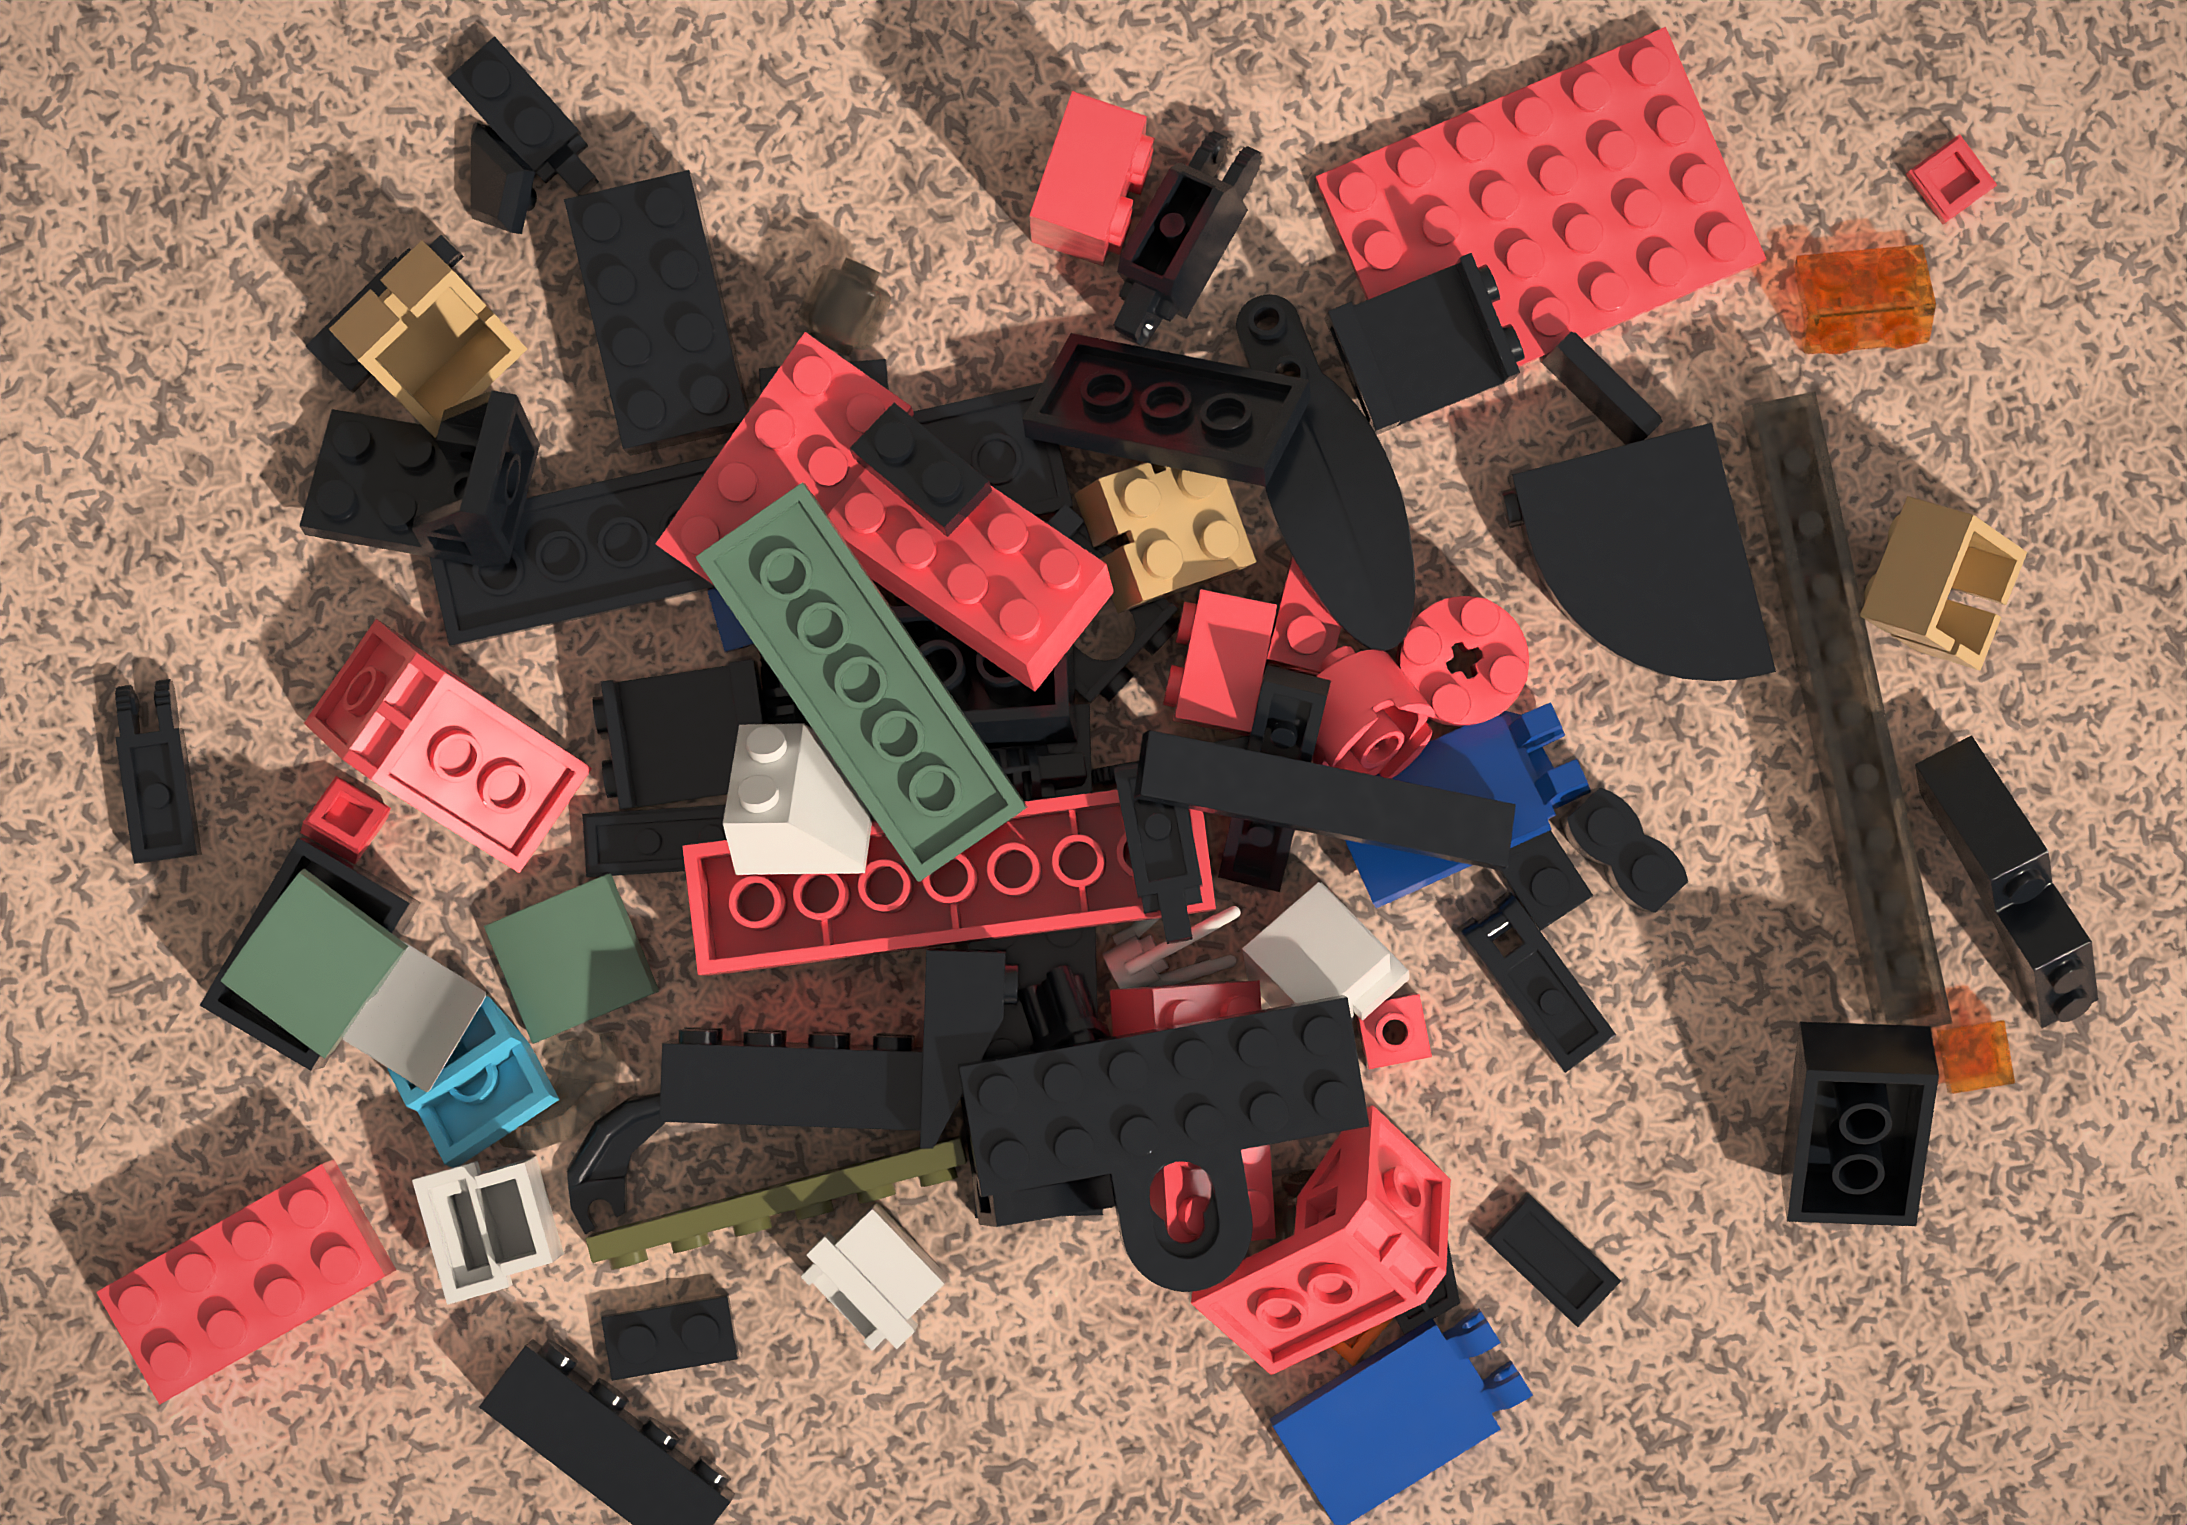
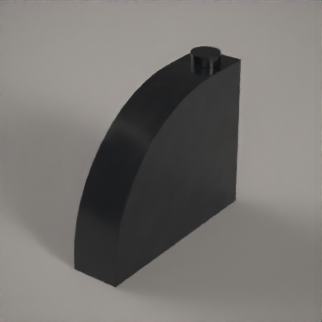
[1500,422,1776,681]

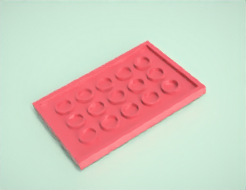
[1315,27,1767,367]

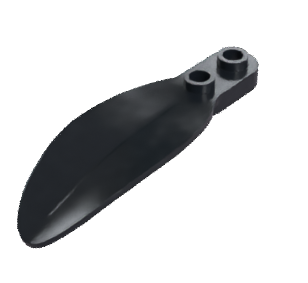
[1236,294,1416,651]

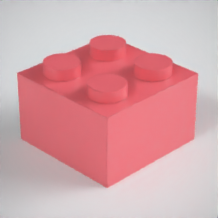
[1163,589,1277,736]

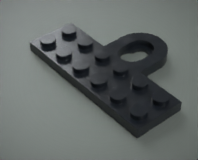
[958,995,1369,1292]

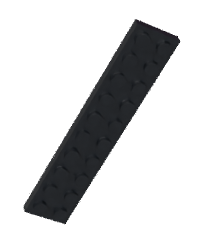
[429,383,1073,647]

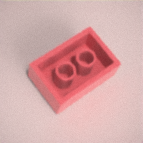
[1029,91,1155,266]

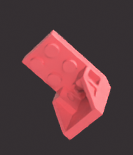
[304,619,592,873]
[1191,1105,1451,1375]

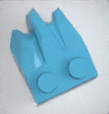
[388,996,560,1168]

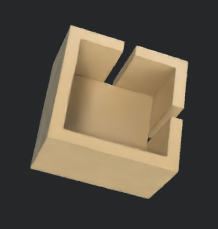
[329,240,527,438]
[1074,463,1256,614]
[1860,496,2027,671]

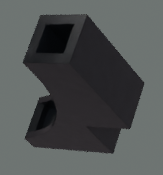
[1915,735,2098,1029]

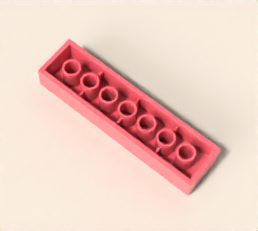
[682,790,1216,976]

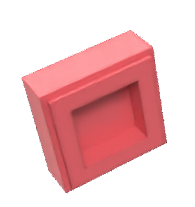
[1906,134,1997,224]
[300,776,391,865]

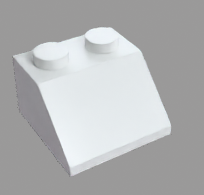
[723,724,873,875]

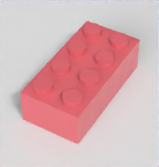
[656,332,914,585]
[828,469,1114,691]
[1110,980,1276,1242]
[96,1159,396,1405]

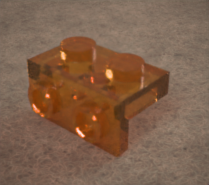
[1795,244,1936,354]

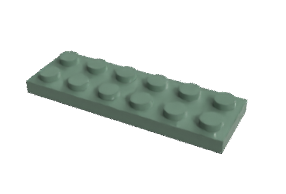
[695,482,1028,882]

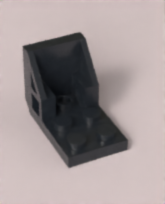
[299,390,540,567]

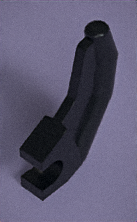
[567,1093,665,1234]

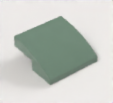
[221,869,408,1059]
[484,873,659,1044]

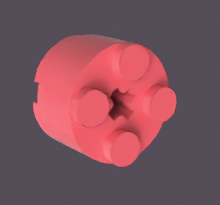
[1396,596,1529,727]
[1311,646,1435,779]

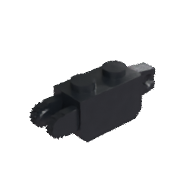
[1113,131,1262,347]

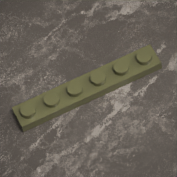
[585,1135,968,1270]

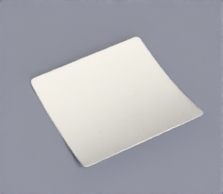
[343,941,486,1092]

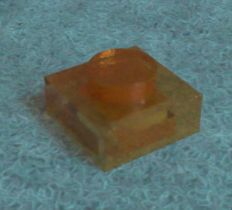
[1937,1019,2015,1094]

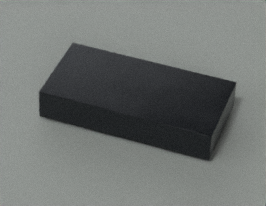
[1541,331,1663,445]
[1483,1192,1621,1327]

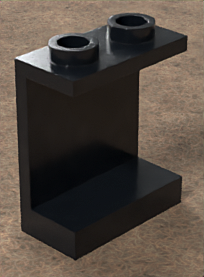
[1324,253,1525,435]
[592,659,766,810]

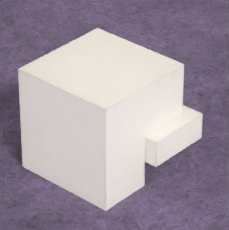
[1242,882,1409,1021]
[412,1156,564,1305]
[801,1202,947,1351]

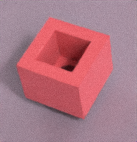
[1355,992,1432,1069]

